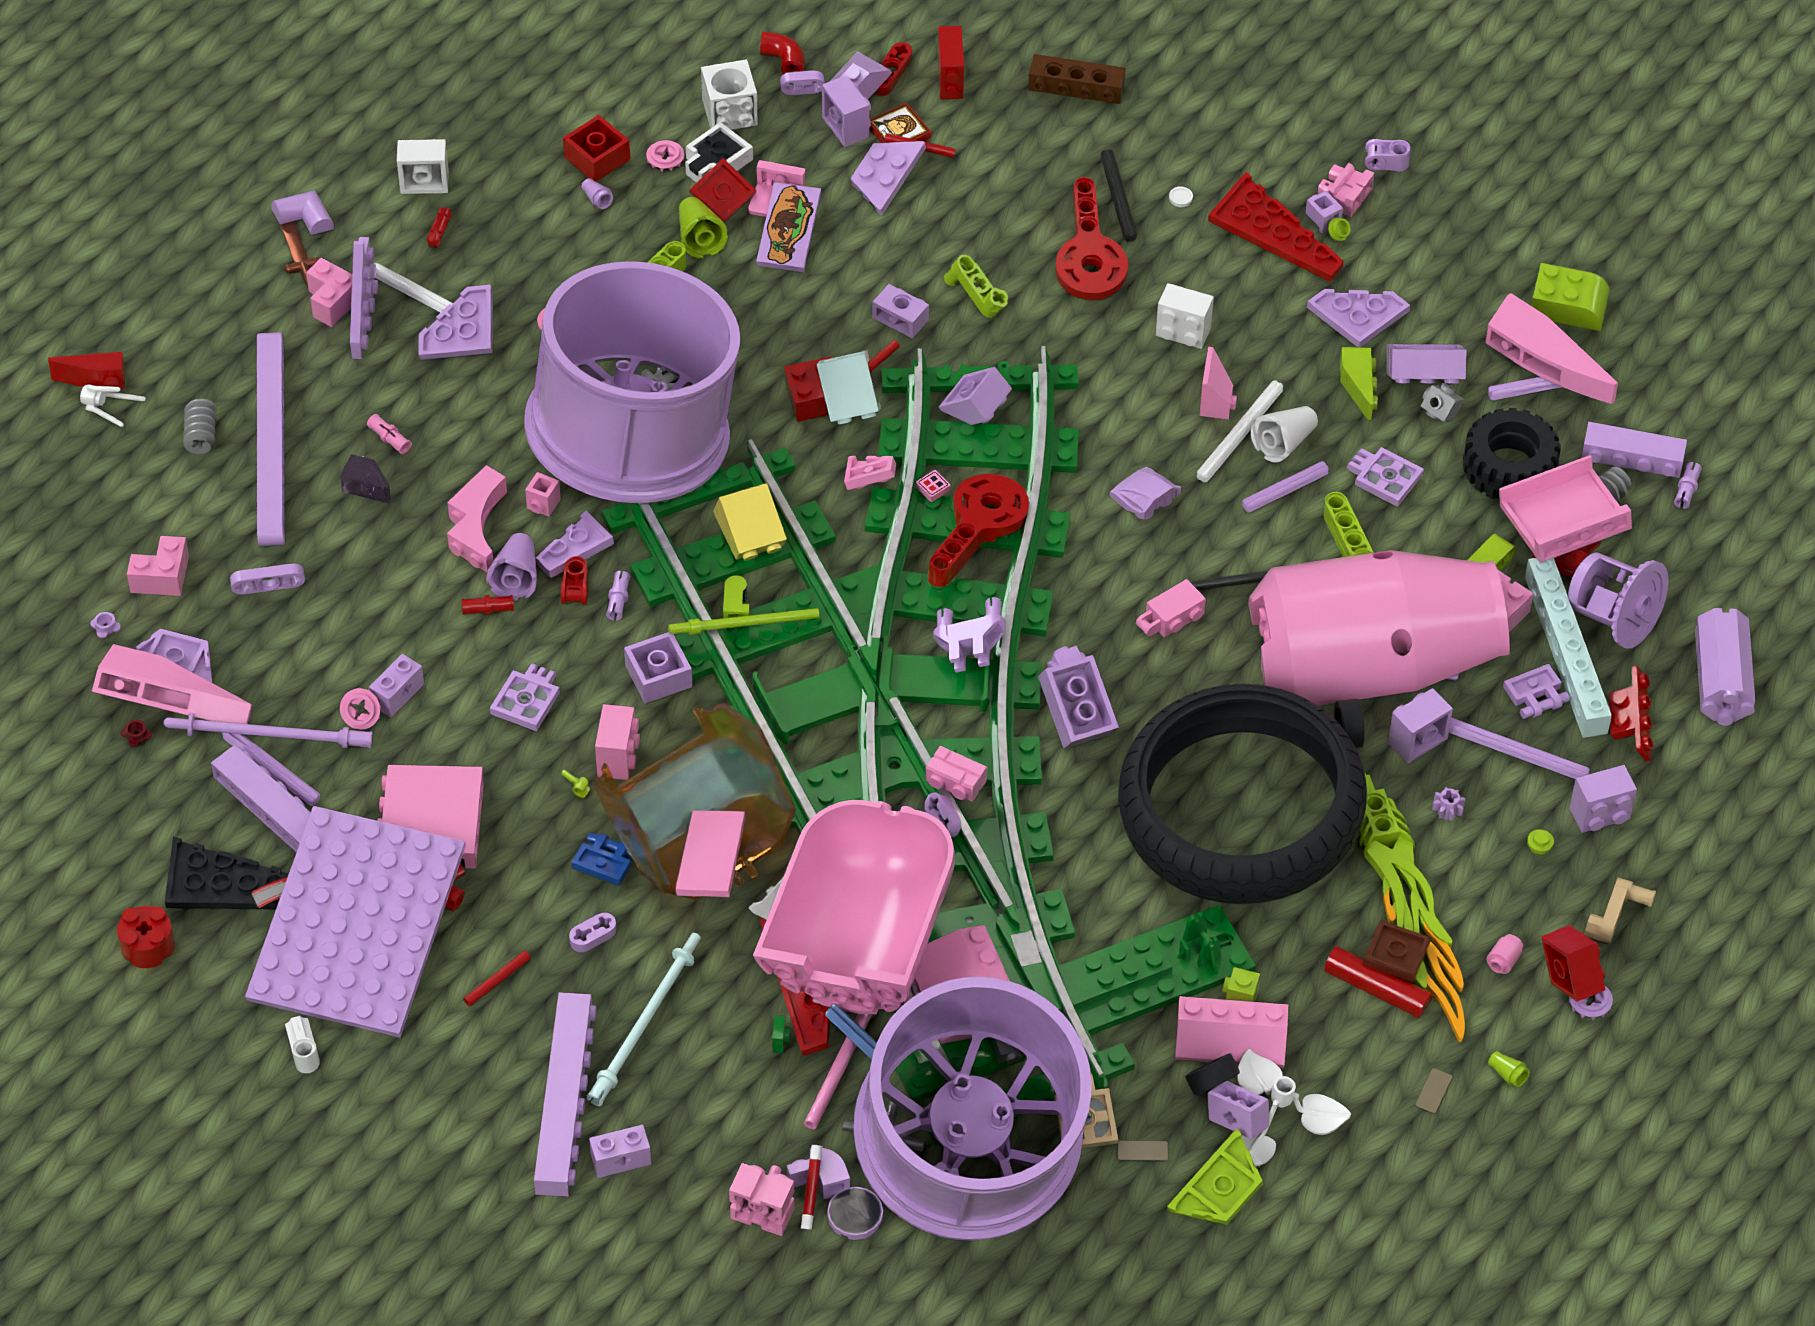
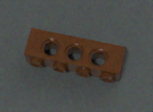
[1028,54,1126,104]

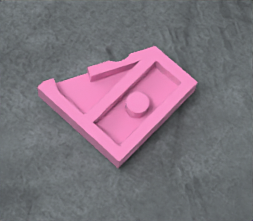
[844,456,896,490]

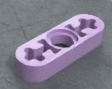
[230,564,305,595]

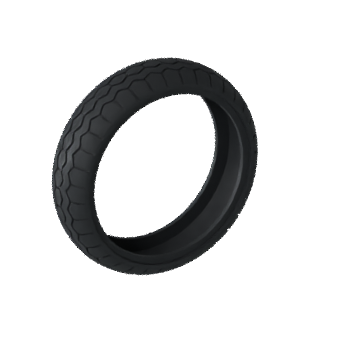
[1118,684,1367,904]

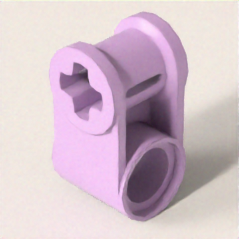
[1365,139,1410,172]

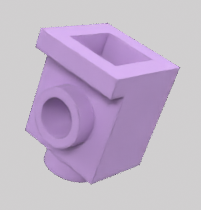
[1306,191,1343,234]

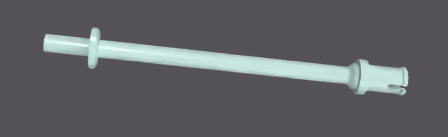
[586,933,701,1106]

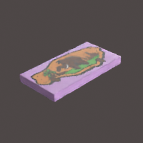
[756,182,821,272]

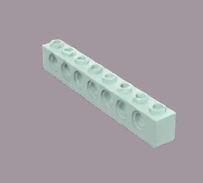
[1525,558,1612,738]

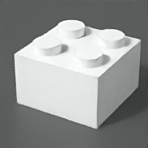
[397,139,449,194]
[1156,283,1214,349]

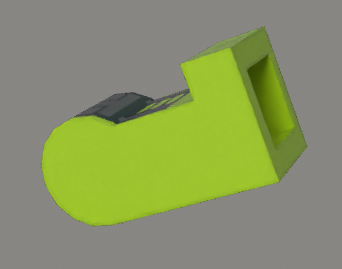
[723,575,750,618]

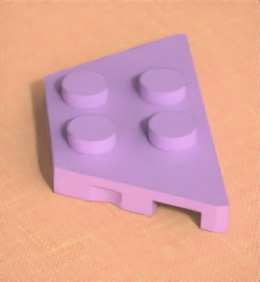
[851,141,926,215]
[136,629,212,683]

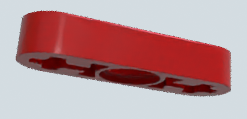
[874,42,912,96]

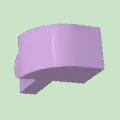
[787,1148,850,1200]

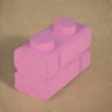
[926,746,987,802]

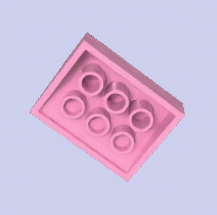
[914,925,1009,1044]

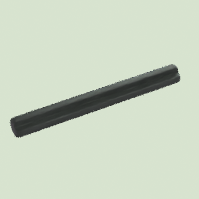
[1101,149,1137,242]

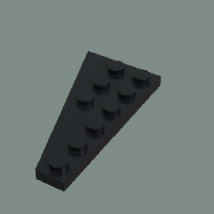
[165,836,289,910]

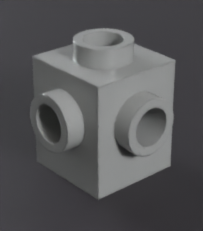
[1421,383,1465,422]

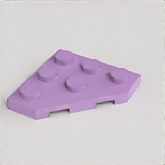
[419,285,493,360]
[1307,289,1410,348]

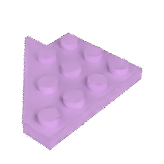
[350,237,378,359]

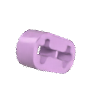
[780,71,825,95]
[925,793,961,838]
[569,913,617,952]

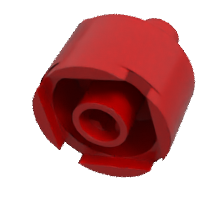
[117,906,175,968]

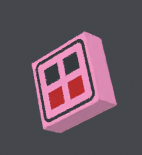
[916,470,951,502]

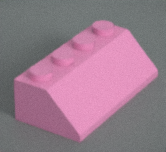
[1175,996,1288,1068]

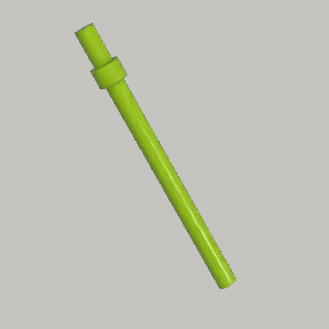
[668,608,819,635]

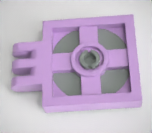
[1347,447,1424,507]
[490,663,560,731]

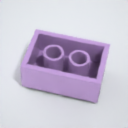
[1038,655,1119,749]

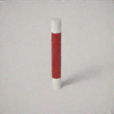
[801,1145,823,1230]

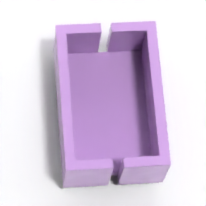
[1386,344,1466,383]

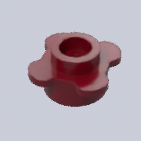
[121,720,152,747]

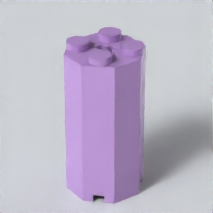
[1695,608,1755,726]

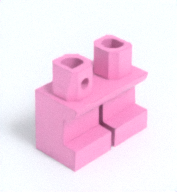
[1318,163,1374,217]

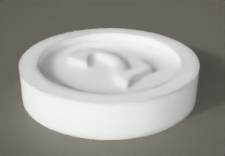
[1169,187,1193,207]

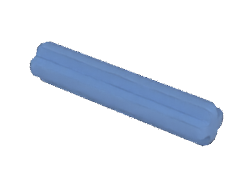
[825,1004,877,1060]

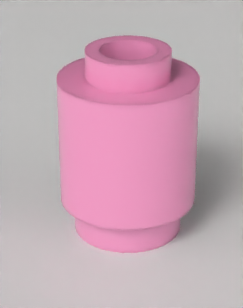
[1487,934,1523,974]

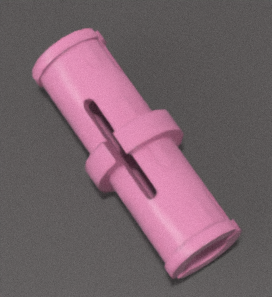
[367,414,412,454]

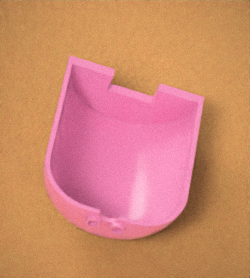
[753,800,955,1014]

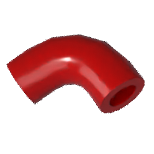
[760,31,805,75]

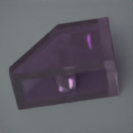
[340,454,391,503]

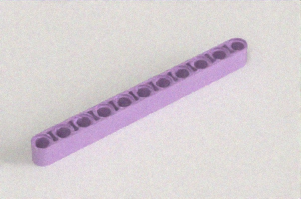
[257,332,285,547]

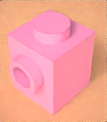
[525,472,561,517]

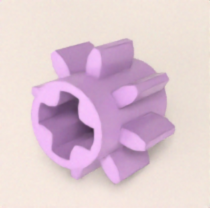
[1432,787,1465,821]

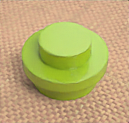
[1328,218,1351,242]
[1527,829,1554,855]

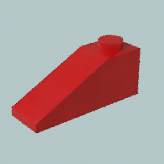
[48,352,125,389]

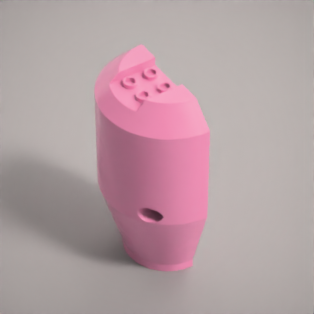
[1248,550,1510,705]

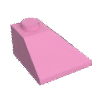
[1200,347,1237,420]

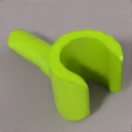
[561,770,590,798]

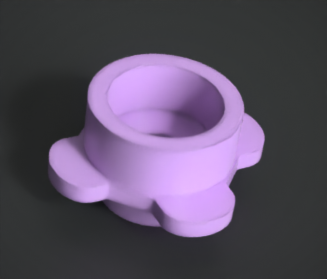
[90,612,121,638]

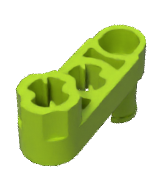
[944,255,1008,318]

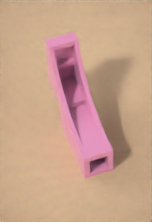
[447,465,507,572]

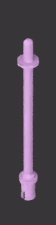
[164,713,372,748]

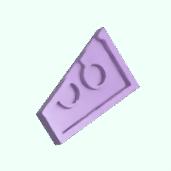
[536,511,614,578]

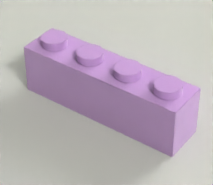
[1581,422,1687,478]

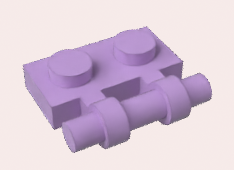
[1503,664,1570,719]

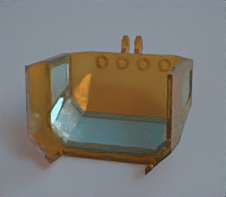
[593,703,796,899]

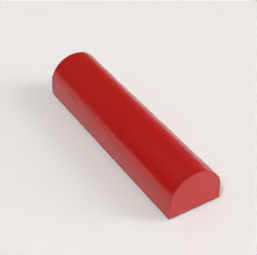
[1324,946,1433,1019]

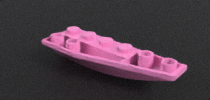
[1486,293,1618,404]
[92,644,253,724]

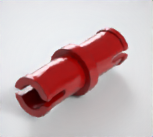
[461,595,514,615]

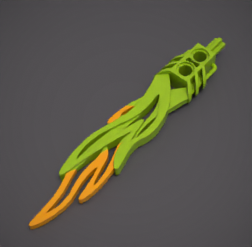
[1357,773,1465,1042]

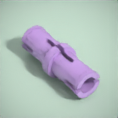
[1674,462,1702,509]
[606,571,631,621]

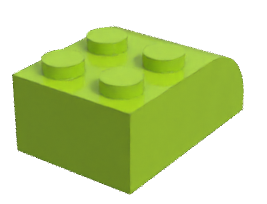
[1531,263,1610,331]

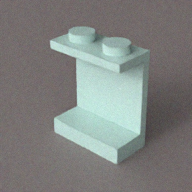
[817,350,881,424]

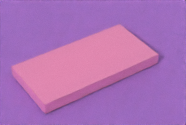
[676,810,746,897]

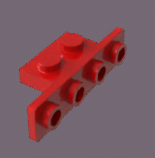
[1609,665,1653,761]

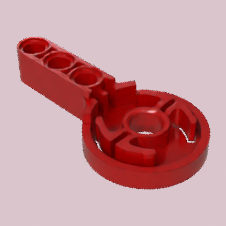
[1055,177,1128,300]
[928,474,1029,587]

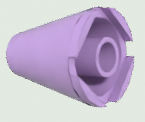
[486,533,537,601]

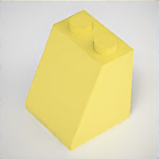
[713,483,787,561]

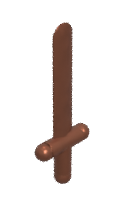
[280,221,320,285]

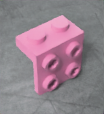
[748,160,806,217]

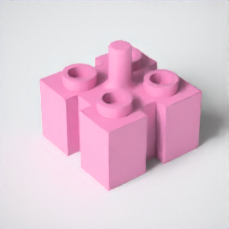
[729,1163,795,1236]

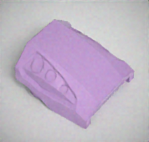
[1110,467,1181,519]

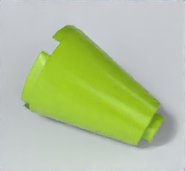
[679,197,728,258]

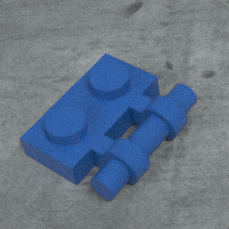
[571,832,639,886]

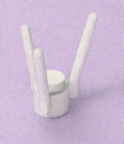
[80,384,146,427]

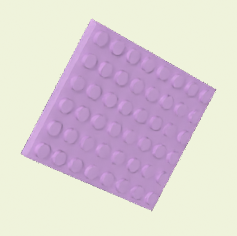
[245,806,466,1038]

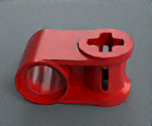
[561,556,588,605]

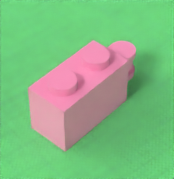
[1136,579,1206,637]

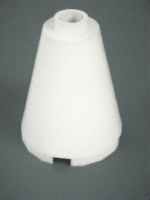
[1251,406,1318,463]

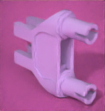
[933,597,1006,672]

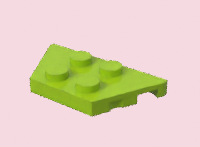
[1167,1129,1263,1225]

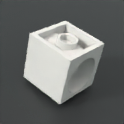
[701,59,758,130]

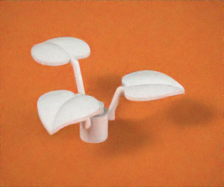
[1237,1049,1351,1167]

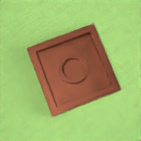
[1362,920,1431,982]

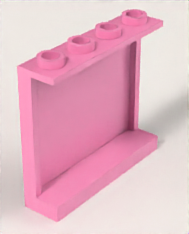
[1499,455,1632,563]
[377,765,484,868]

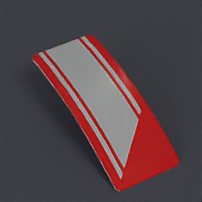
[252,877,288,908]

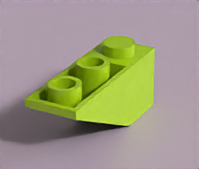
[1340,347,1378,420]

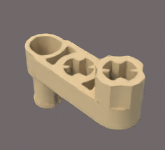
[1584,877,1656,944]

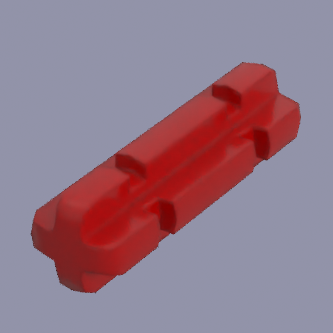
[426,207,452,248]

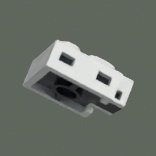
[685,122,753,183]

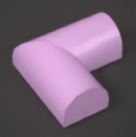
[271,190,334,235]

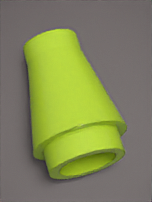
[1488,1051,1530,1087]

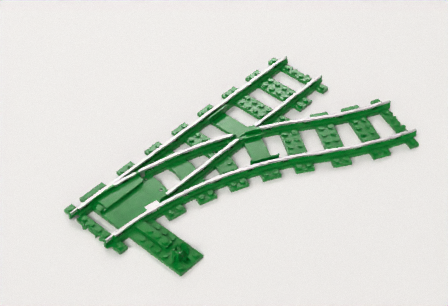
[602,345,1256,1146]

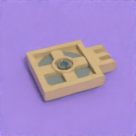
[1054,1074,1118,1148]

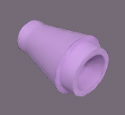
[582,178,613,209]

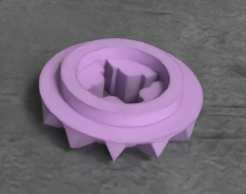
[1569,986,1613,1020]

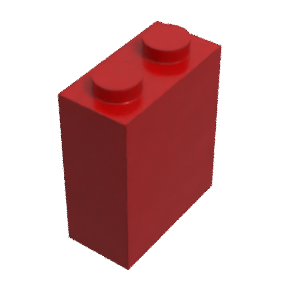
[938,26,964,99]

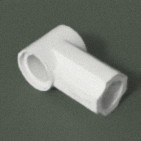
[285,1016,320,1073]

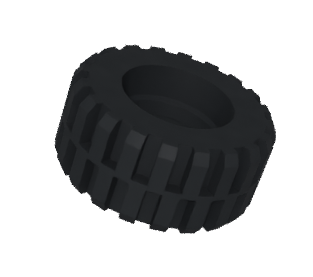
[1463,408,1561,501]

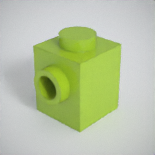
[1222,967,1260,1002]

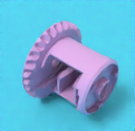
[1568,552,1668,649]

